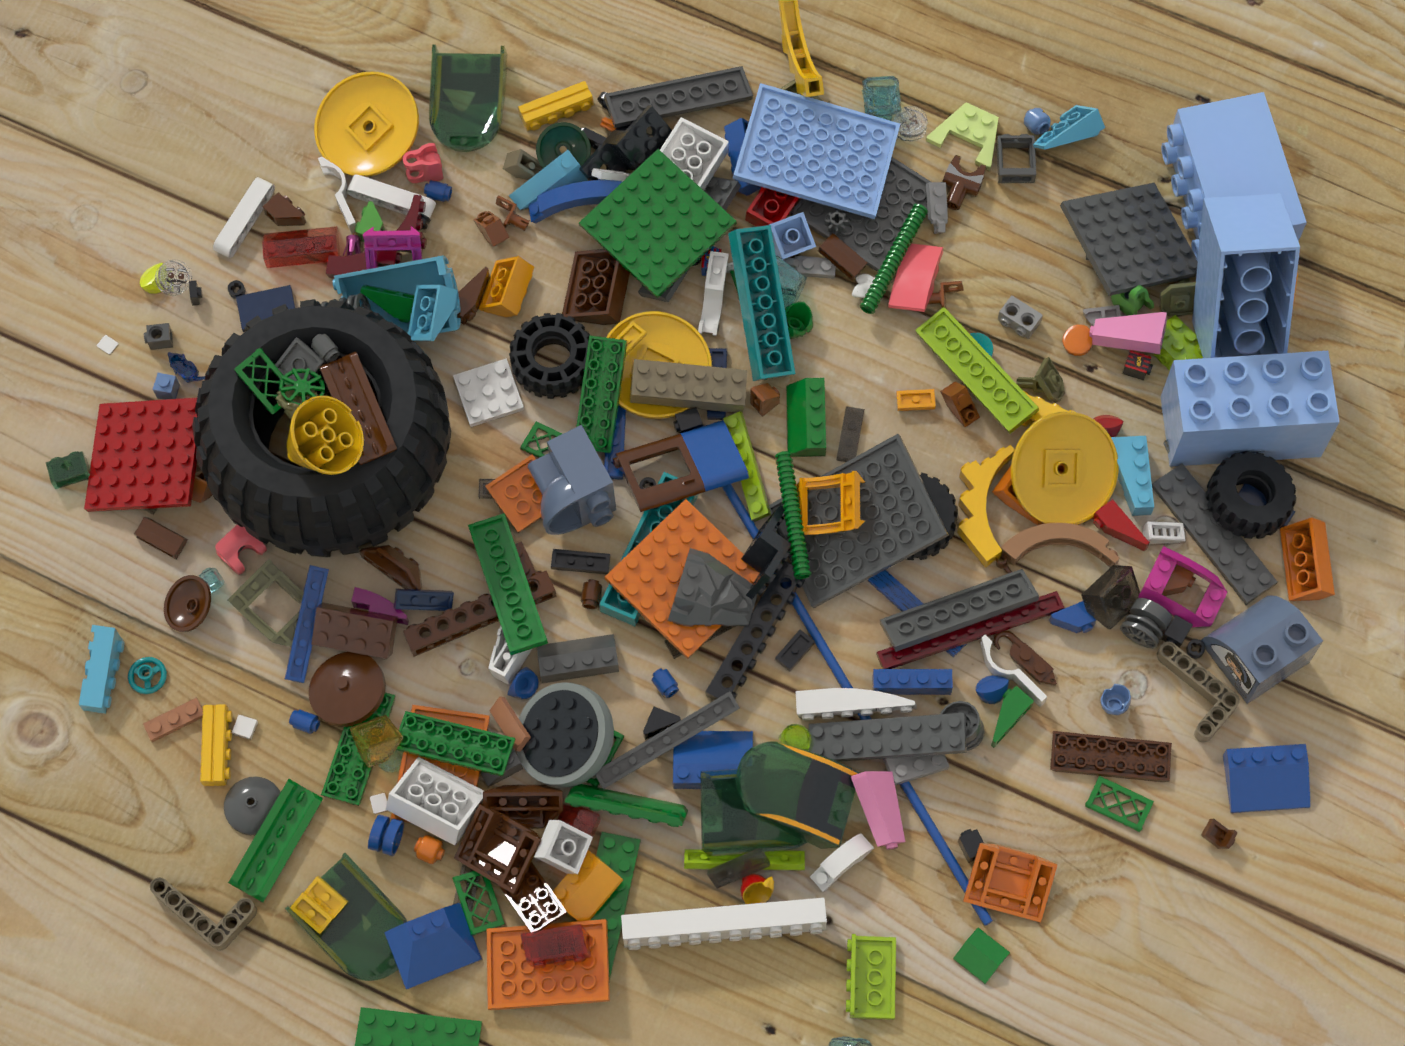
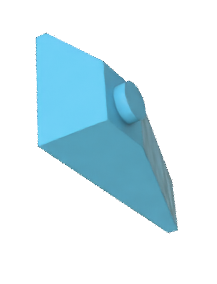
[1033,105,1105,150]
[509,150,588,210]

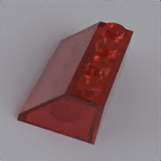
[262,226,340,268]

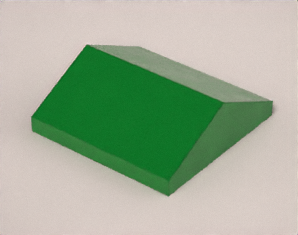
[953,927,1010,984]

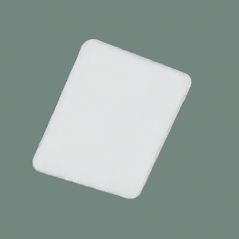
[97,335,118,354]
[370,793,387,814]

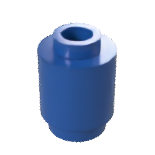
[424,180,452,202]
[651,668,679,698]
[289,709,320,734]

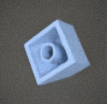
[769,212,816,262]

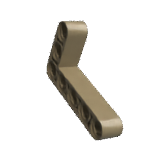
[1157,642,1240,742]
[150,877,257,951]

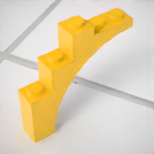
[778,0,824,97]
[957,445,1015,568]

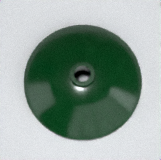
[536,122,591,168]

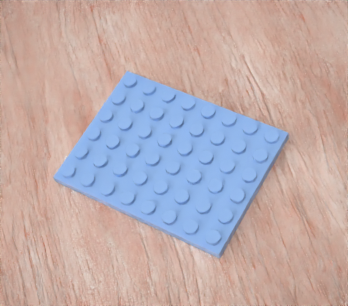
[733,83,900,219]

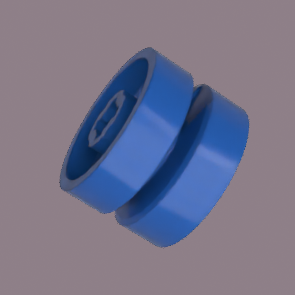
[368,814,404,856]

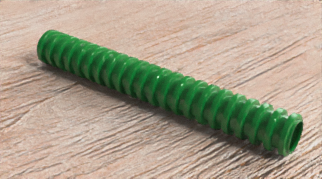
[860,204,928,314]
[775,451,811,579]

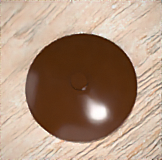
[309,652,386,727]

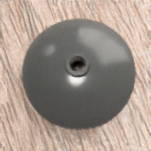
[224,777,280,835]

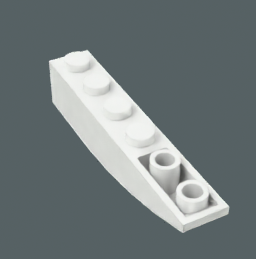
[796,688,917,721]

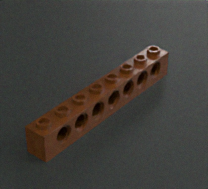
[403,570,557,657]

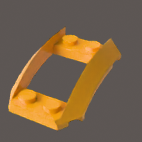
[795,471,865,535]

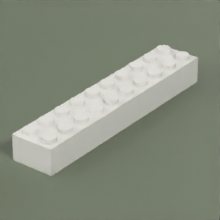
[621,898,827,950]

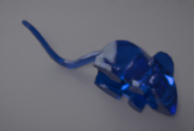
[167,352,205,383]

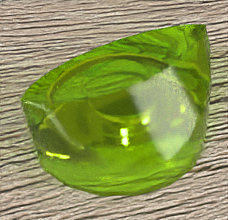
[778,724,811,752]

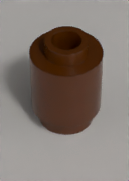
[581,579,602,609]

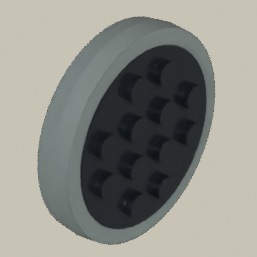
[517,682,614,788]

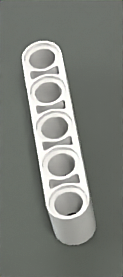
[347,175,436,218]
[213,177,275,258]

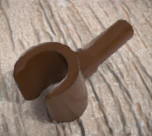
[996,554,1012,574]

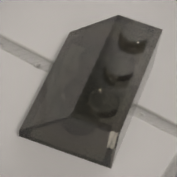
[1081,565,1140,630]

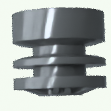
[1120,598,1172,649]
[940,701,985,751]

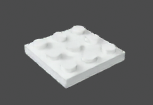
[453,358,524,427]

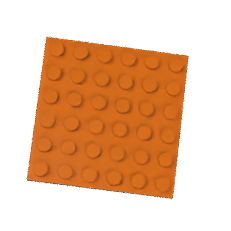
[604,499,759,659]

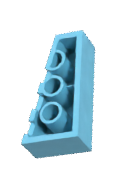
[1111,436,1154,516]
[79,625,125,714]

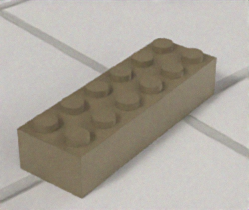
[630,359,747,413]

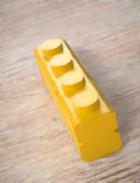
[518,81,594,131]
[200,704,233,786]

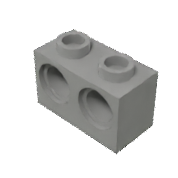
[998,295,1043,339]

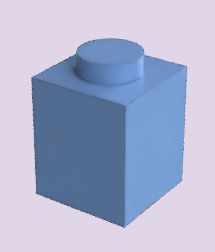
[153,373,180,400]

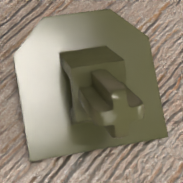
[1159,278,1196,317]
[1016,357,1065,403]

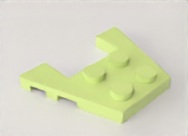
[926,102,999,171]

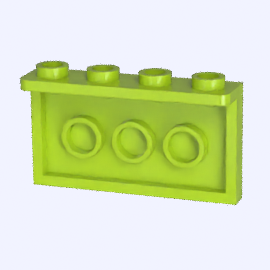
[1152,315,1203,370]
[846,934,896,1020]

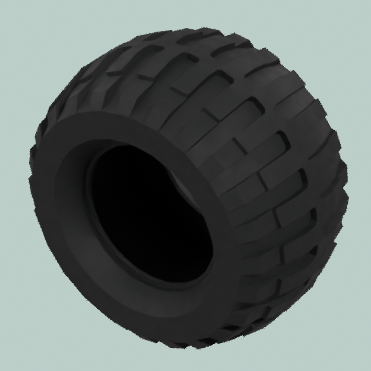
[192,299,451,557]

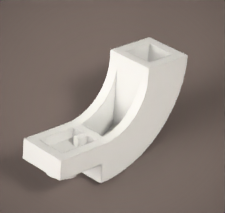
[810,833,874,892]

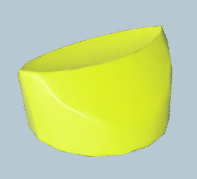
[139,263,169,294]

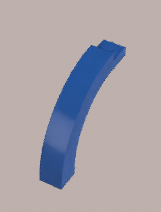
[529,180,623,223]

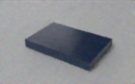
[236,285,295,332]

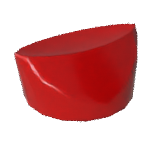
[1093,415,1124,437]

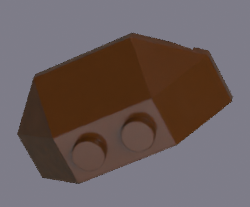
[359,545,423,590]
[483,785,563,828]

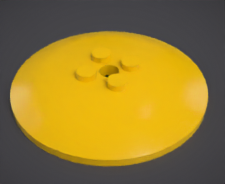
[314,72,419,177]
[606,311,712,419]
[1011,412,1119,525]

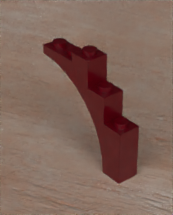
[326,194,427,278]

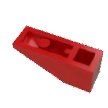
[1093,499,1150,551]

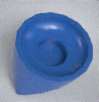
[508,667,539,699]
[976,675,1009,704]

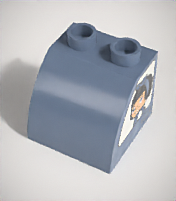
[1201,595,1323,704]

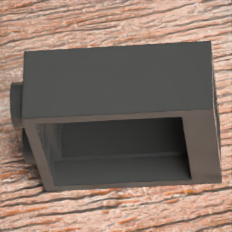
[996,134,1036,183]

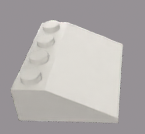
[660,117,729,190]
[386,757,484,845]

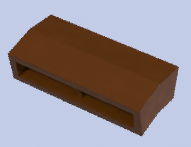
[818,233,868,281]
[134,517,188,559]

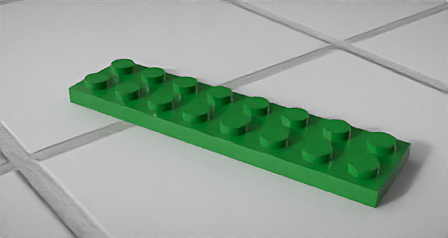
[468,513,548,656]
[591,832,641,983]

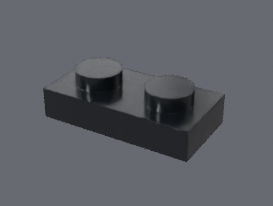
[775,629,815,672]

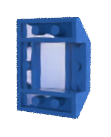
[384,903,482,990]

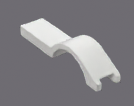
[318,157,356,233]
[698,251,729,336]
[980,635,1047,707]

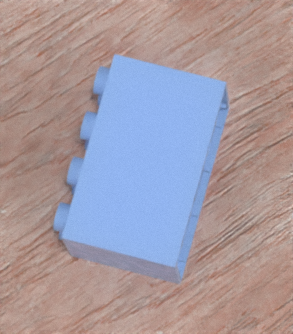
[1161,92,1307,261]
[1192,193,1300,358]
[1160,351,1339,467]

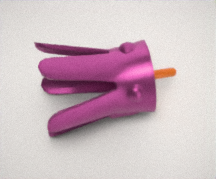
[343,233,361,256]

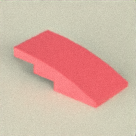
[888,244,943,312]

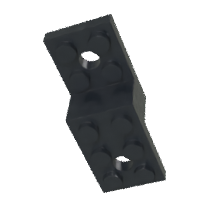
[579,105,672,181]
[741,504,791,600]

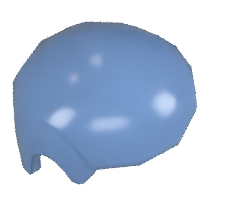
[1100,684,1131,715]

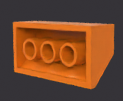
[1280,517,1335,601]

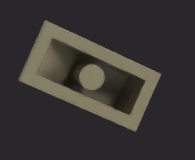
[503,149,543,180]

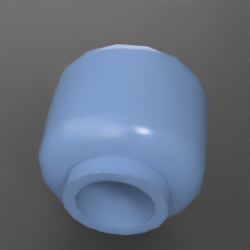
[1024,108,1051,135]

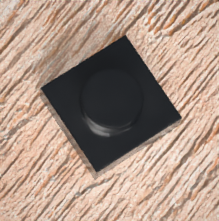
[189,280,203,306]

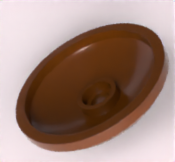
[164,575,211,632]

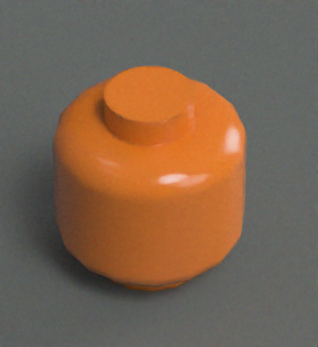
[414,835,445,864]

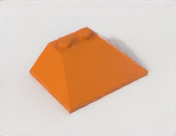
[963,843,1057,922]

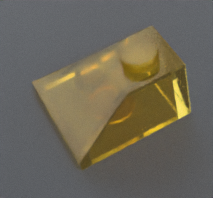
[350,715,403,768]

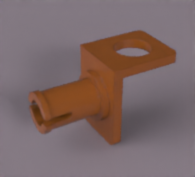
[496,195,530,231]
[928,281,964,308]

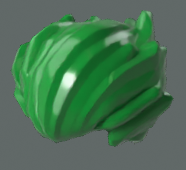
[785,301,813,339]

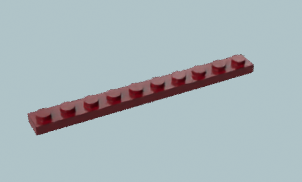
[876,591,1065,669]

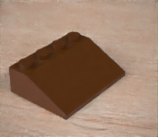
[562,249,630,325]

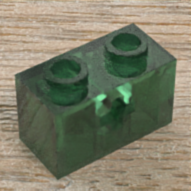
[46,451,90,489]

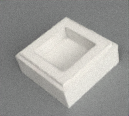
[232,715,258,740]

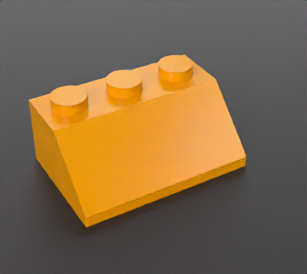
[478,256,534,317]
[553,850,624,921]

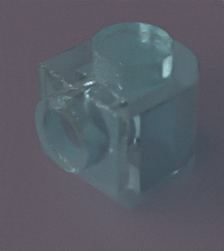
[199,567,225,593]

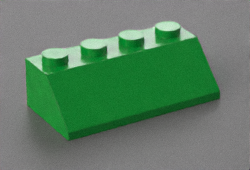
[786,378,826,457]

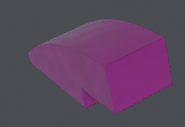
[351,587,409,625]

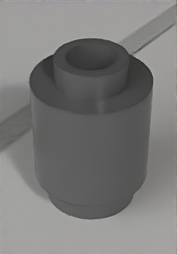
[311,334,340,363]

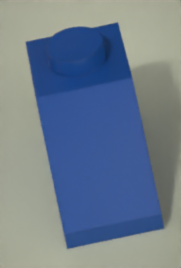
[1049,600,1096,633]

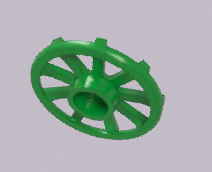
[280,368,325,405]

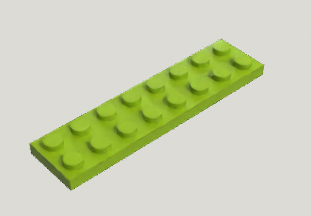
[915,307,1039,434]

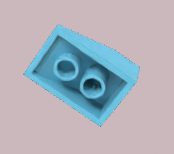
[408,285,458,341]

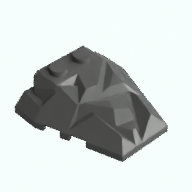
[668,548,757,627]

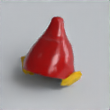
[740,870,774,904]

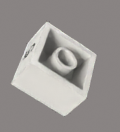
[534,820,593,874]

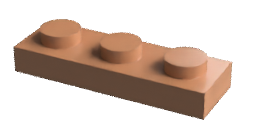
[143,697,203,742]

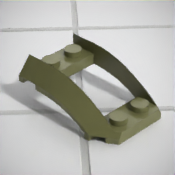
[228,559,303,647]

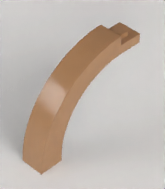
[1001,523,1120,569]

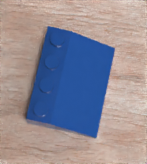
[673,731,753,789]
[1223,744,1311,813]

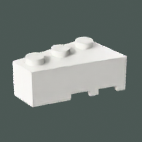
[488,625,532,685]

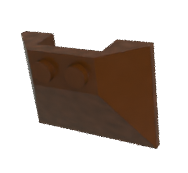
[454,804,541,894]

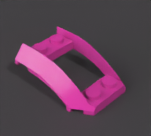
[363,226,422,269]
[1138,546,1227,628]

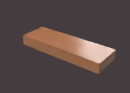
[489,696,531,752]

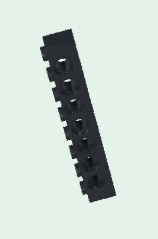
[705,561,806,700]

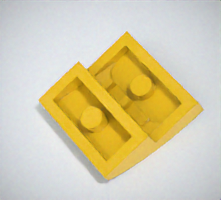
[290,876,349,934]

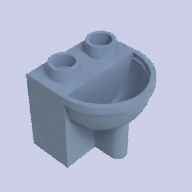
[527,425,616,535]

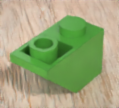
[355,201,385,242]

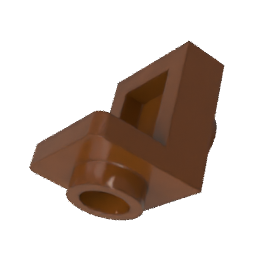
[1201,819,1238,849]

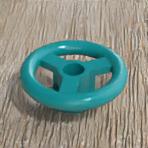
[128,657,167,694]

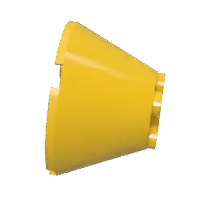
[287,396,364,475]

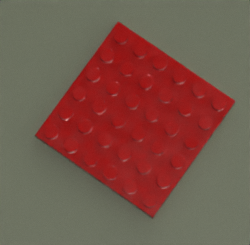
[84,398,197,512]

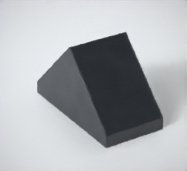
[643,706,681,740]

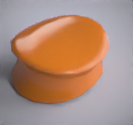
[1062,324,1093,356]

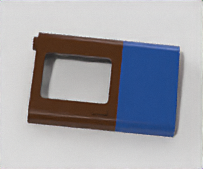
[613,420,749,512]

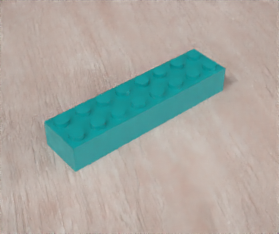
[728,225,796,381]
[599,472,699,627]

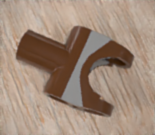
[942,155,986,210]

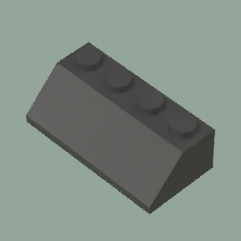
[537,634,619,683]

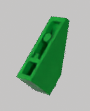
[360,285,415,323]
[991,686,1034,748]

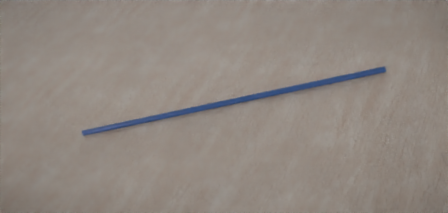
[722,484,993,926]

